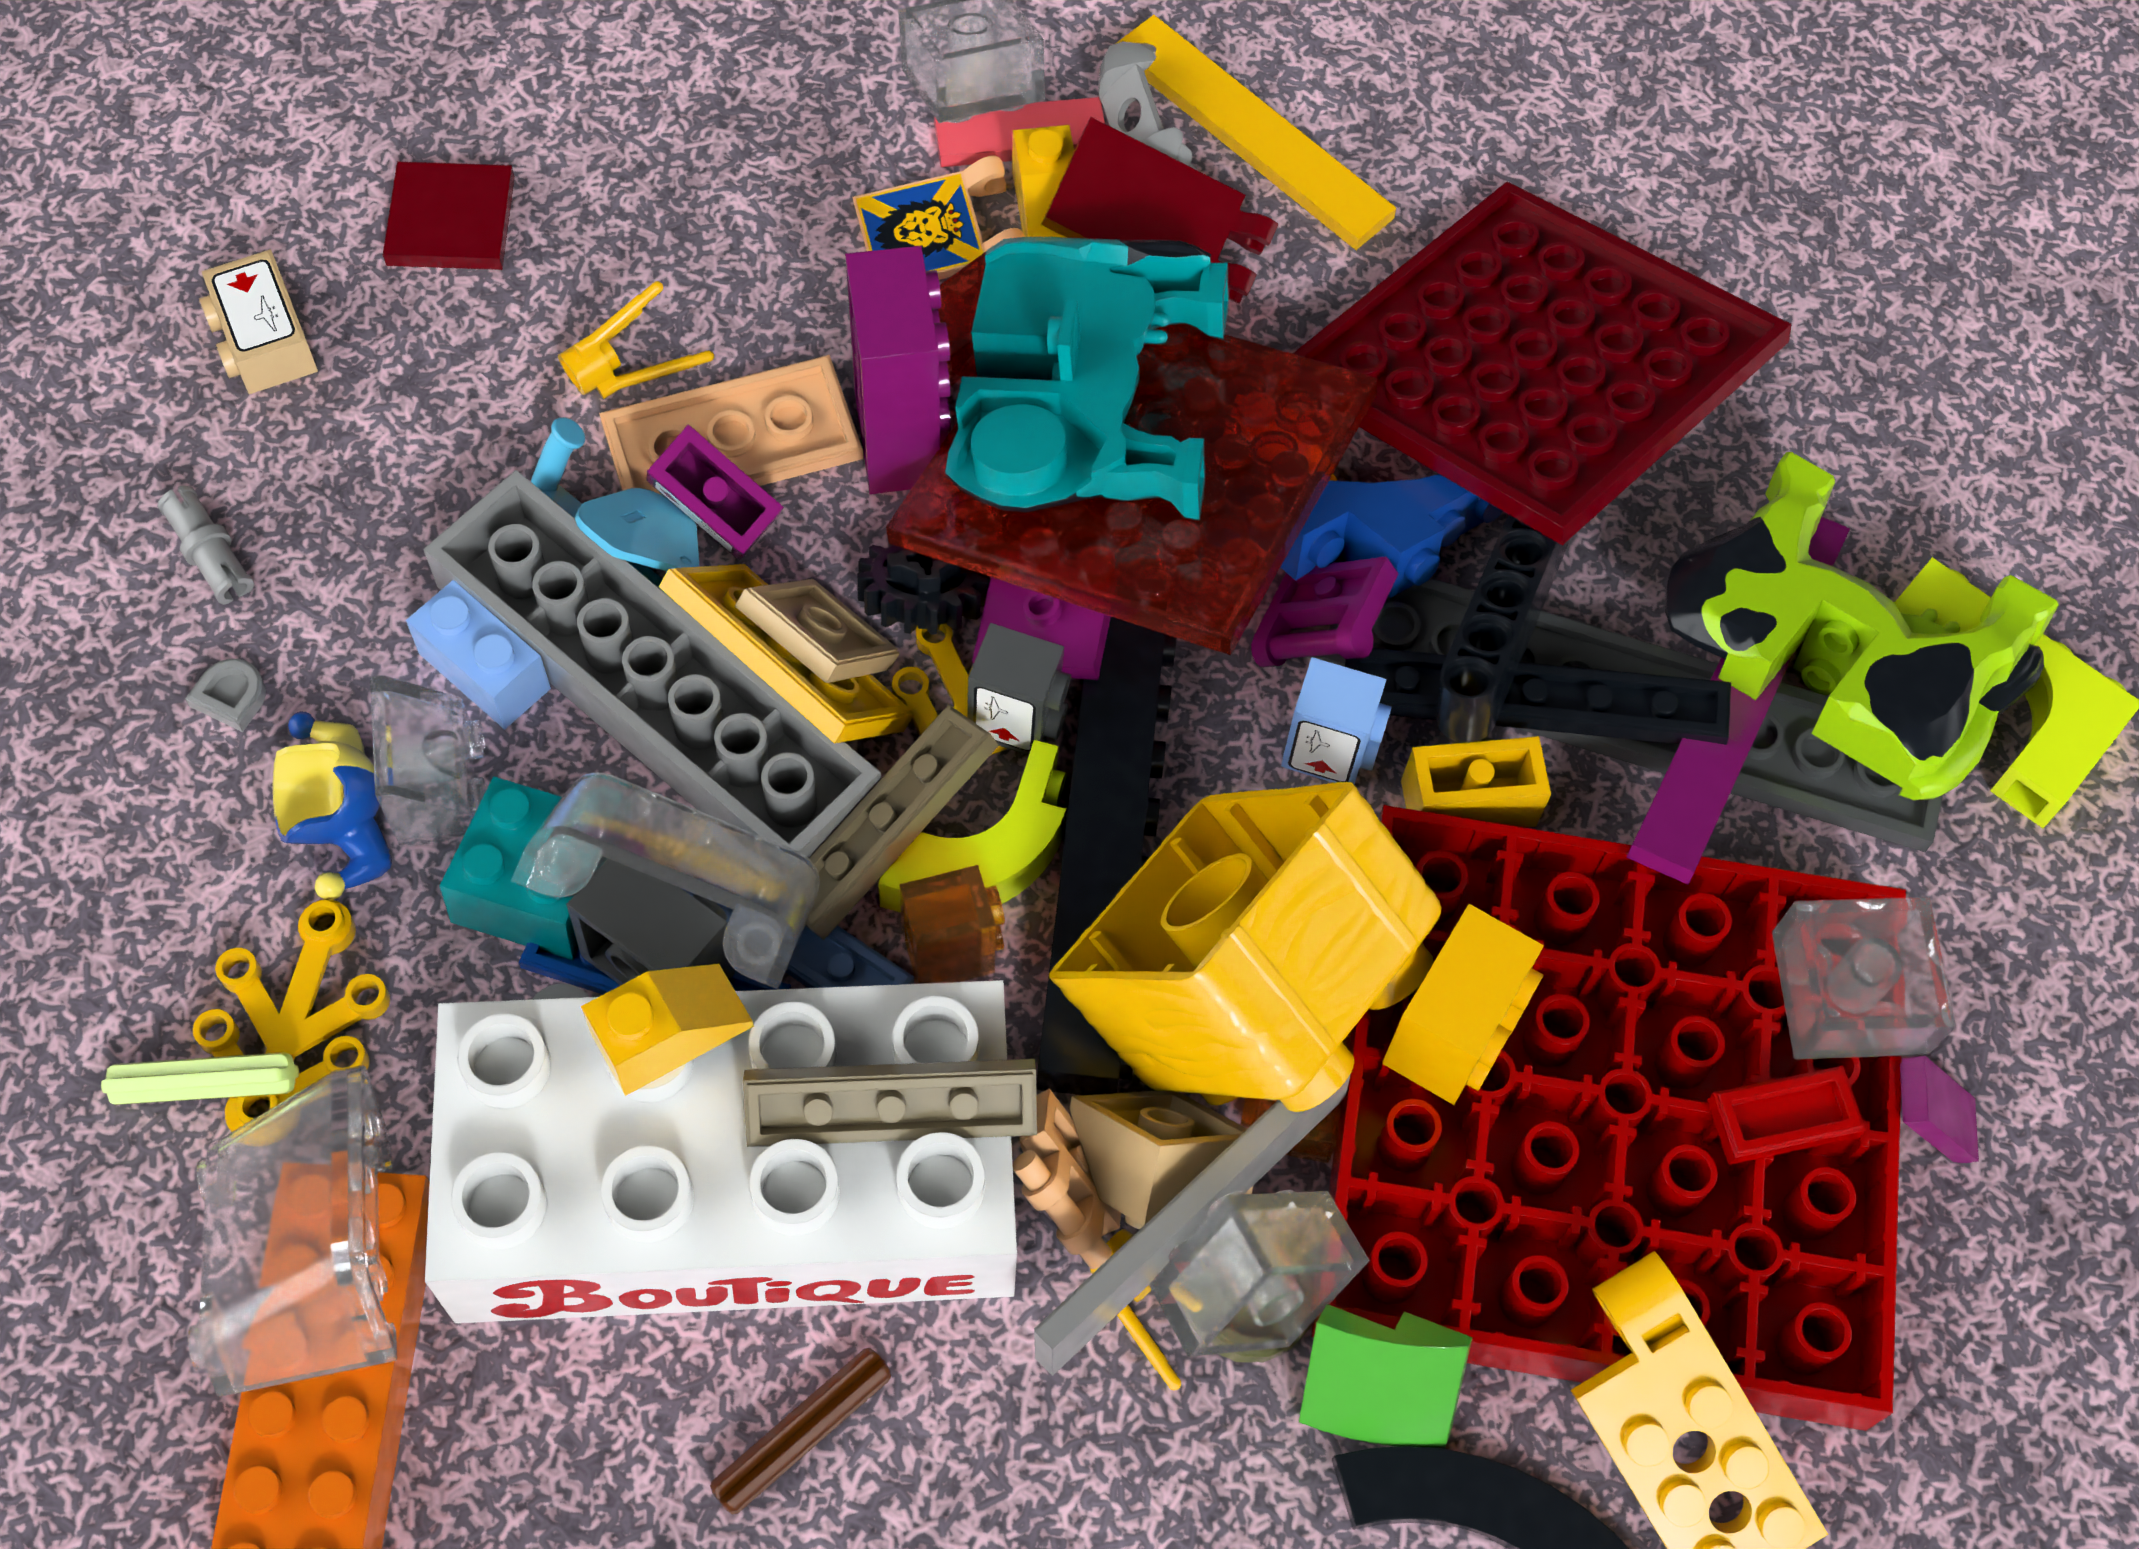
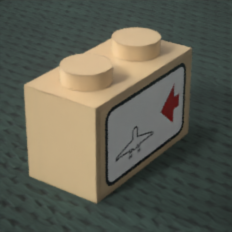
[199,249,318,394]

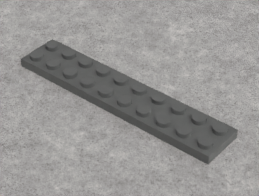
[1320,578,1943,852]

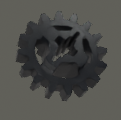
[857,531,991,635]

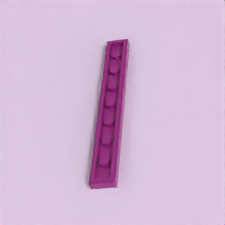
[1626,517,1850,885]

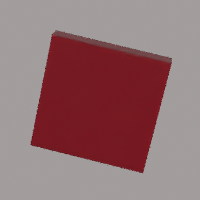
[383,161,515,270]

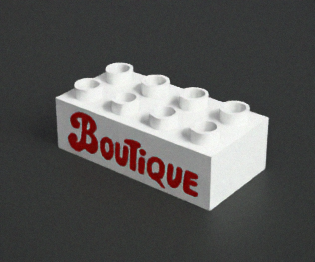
[425,980,1017,1323]

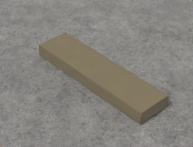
[774,704,999,940]
[743,1059,1037,1147]

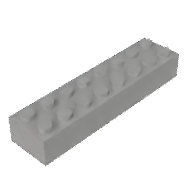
[423,470,881,884]

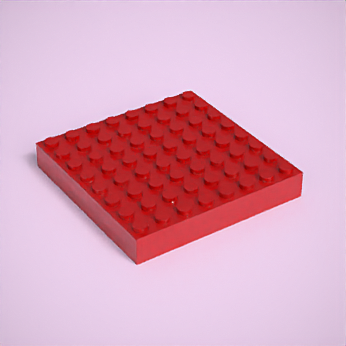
[1311,805,1906,1431]

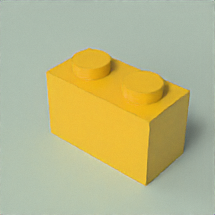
[1401,736,1551,828]

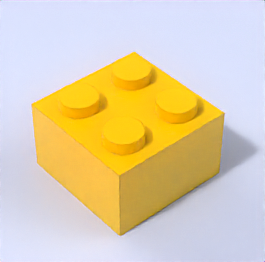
[1382,904,1544,1105]

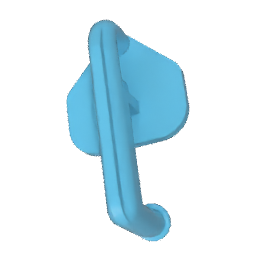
[531,417,699,599]

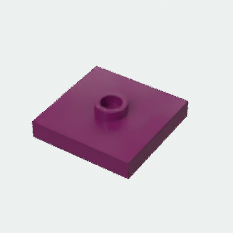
[972,554,1120,680]

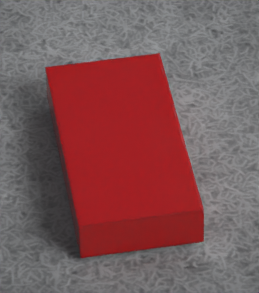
[1707,1065,1866,1165]

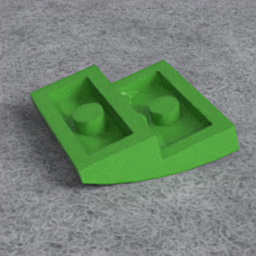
[1299,1304,1473,1447]

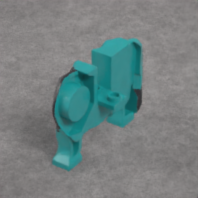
[945,237,1229,520]

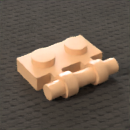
[1013,1089,1121,1269]

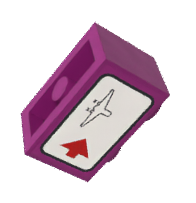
[646,424,784,560]

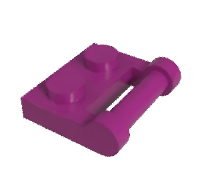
[1251,556,1399,667]

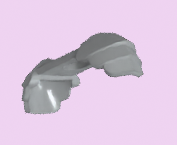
[1098,41,1198,171]

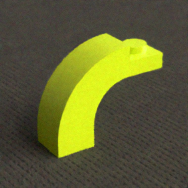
[878,740,1066,918]

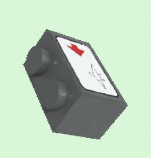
[967,623,1071,756]

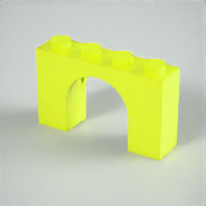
[1894,557,2139,828]

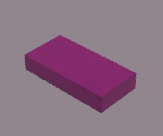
[1900,1055,1979,1163]

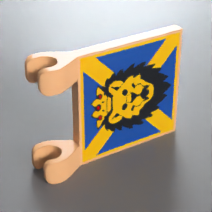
[852,156,1024,280]

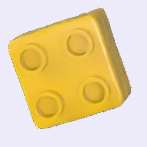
[1049,782,1442,1112]

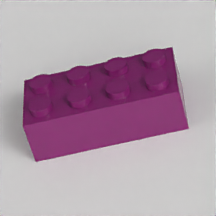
[845,246,951,494]

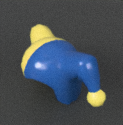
[273,711,392,900]

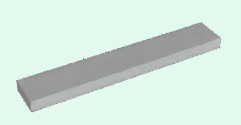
[1034,1073,1351,1376]

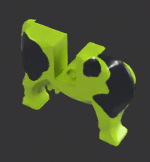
[1665,452,2059,800]

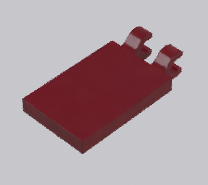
[1041,117,1279,304]

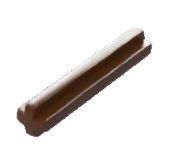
[710,1348,891,1515]

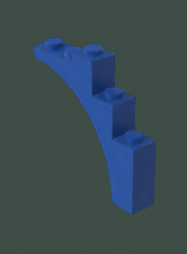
[1131,413,1503,598]

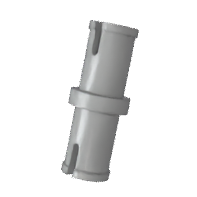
[157,486,254,605]

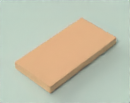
[599,355,864,498]

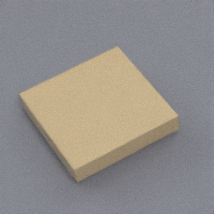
[735,579,900,683]

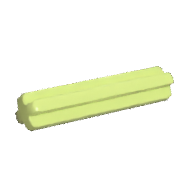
[101,1052,299,1105]

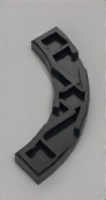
[1332,1446,1629,1549]

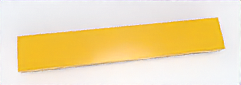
[1115,14,1396,250]

